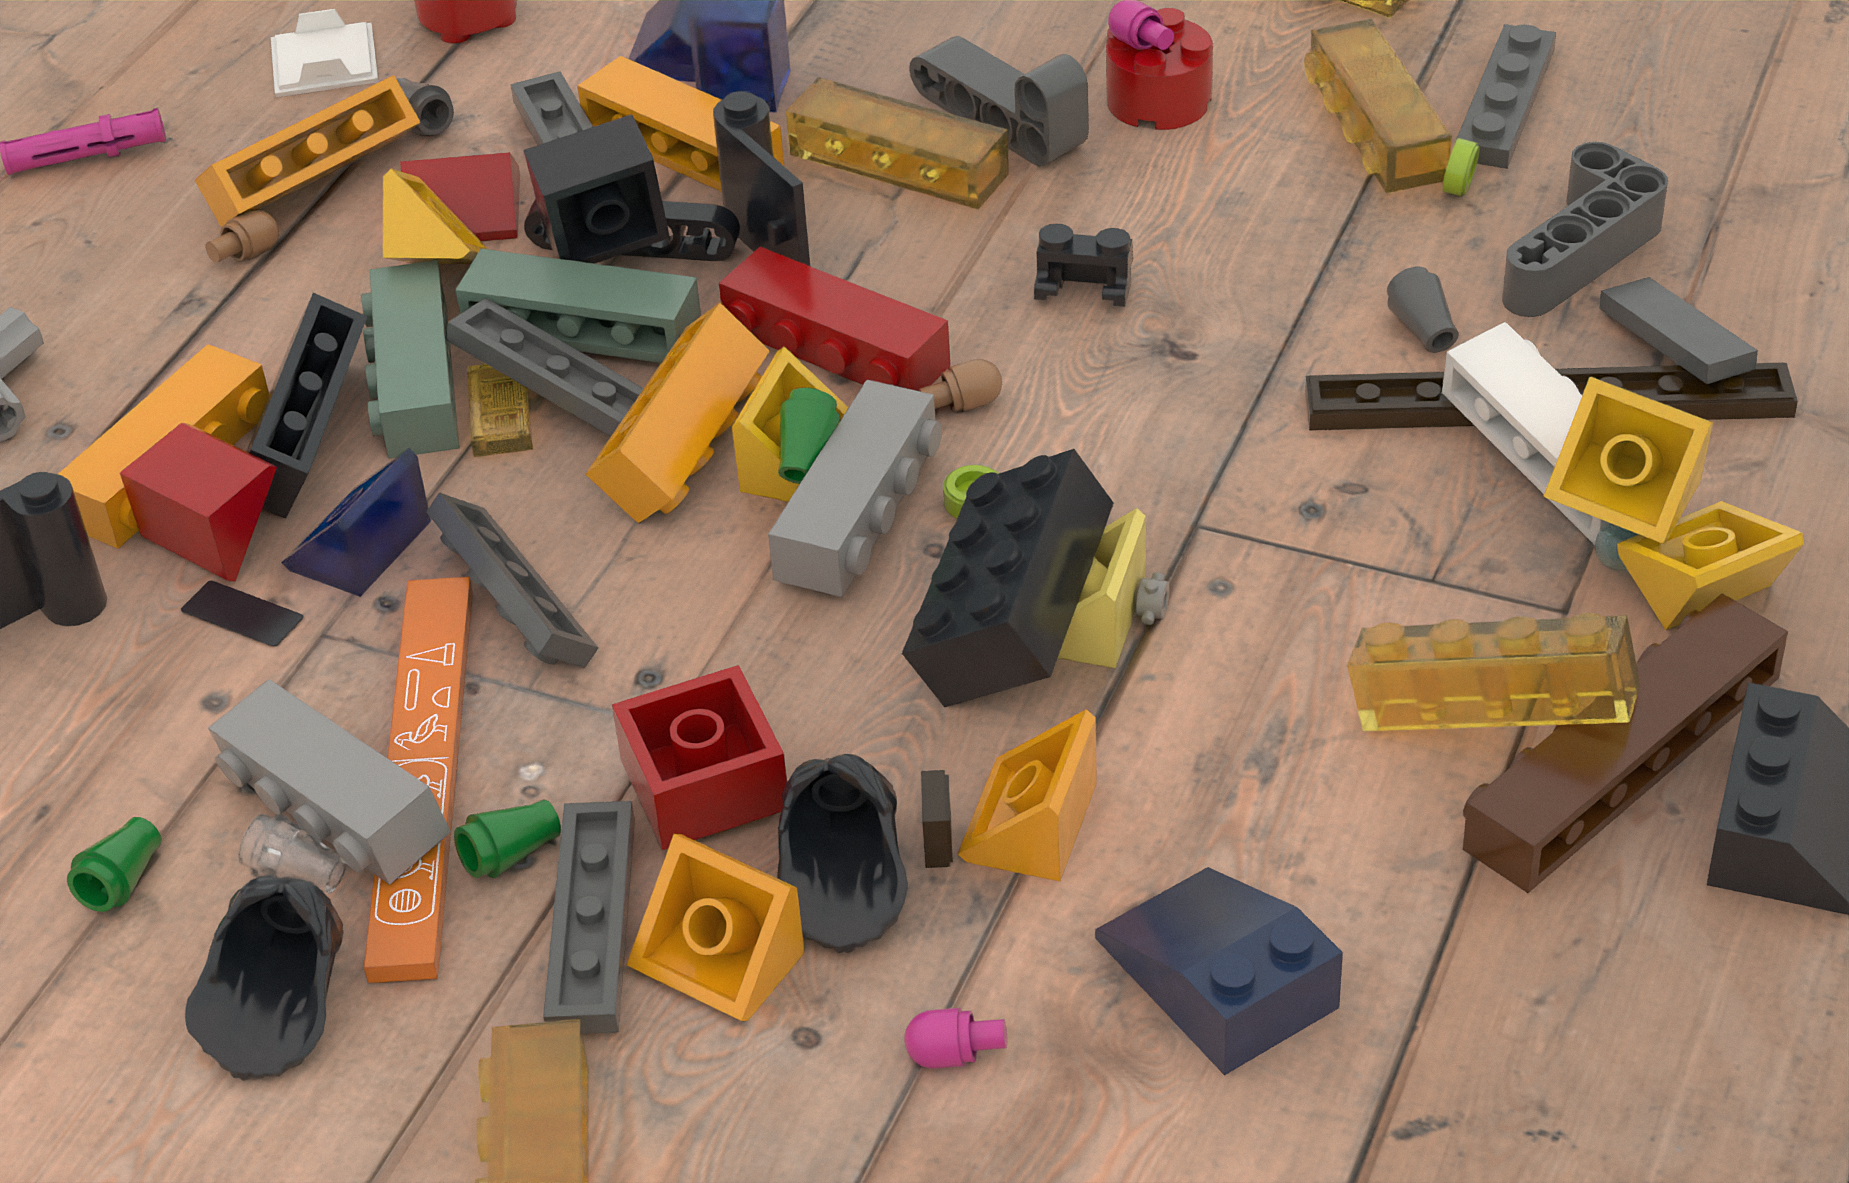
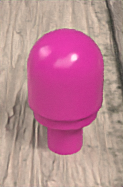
[1108,0,1174,50]
[904,1008,1008,1069]

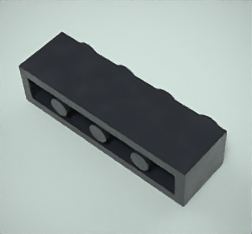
[246,292,368,519]

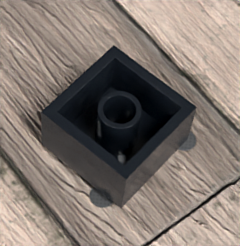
[523,114,670,264]

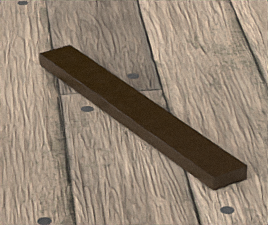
[1305,362,1798,430]

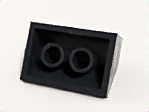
[1707,682,1849,915]

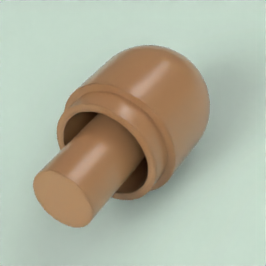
[205,210,279,263]
[919,359,1002,412]

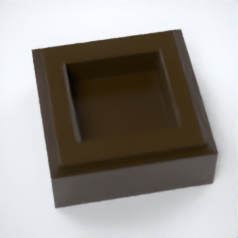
[921,770,953,868]

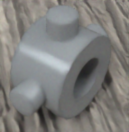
[1136,573,1169,625]

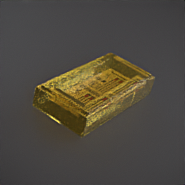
[467,364,533,457]

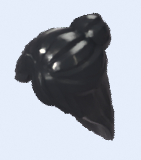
[777,754,908,953]
[185,875,344,1081]

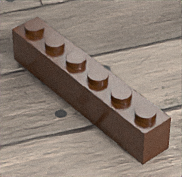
[1462,593,1788,893]

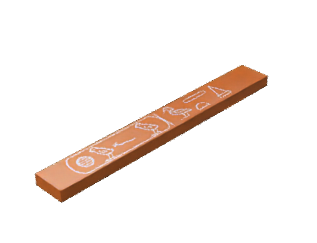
[364,577,473,983]

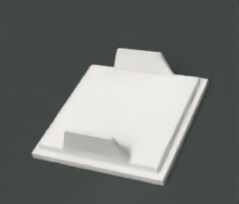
[271,9,379,98]

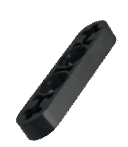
[524,199,740,261]

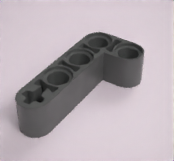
[909,36,1089,166]
[1502,142,1668,317]

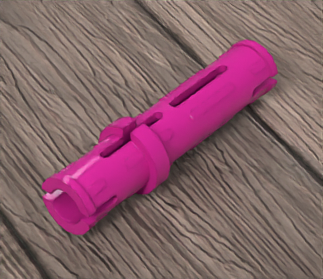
[0,108,166,175]

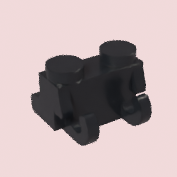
[1034,223,1133,307]

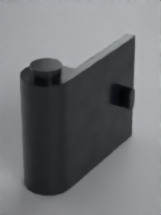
[713,91,810,266]
[0,472,107,629]

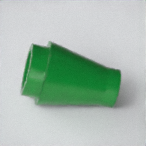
[778,388,840,484]
[454,799,561,878]
[67,817,162,912]

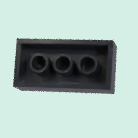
[901,449,1114,707]

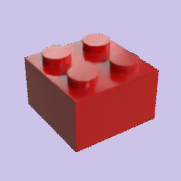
[612,665,787,851]

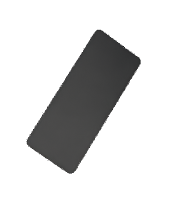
[181,580,303,646]

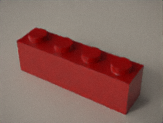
[719,247,951,391]

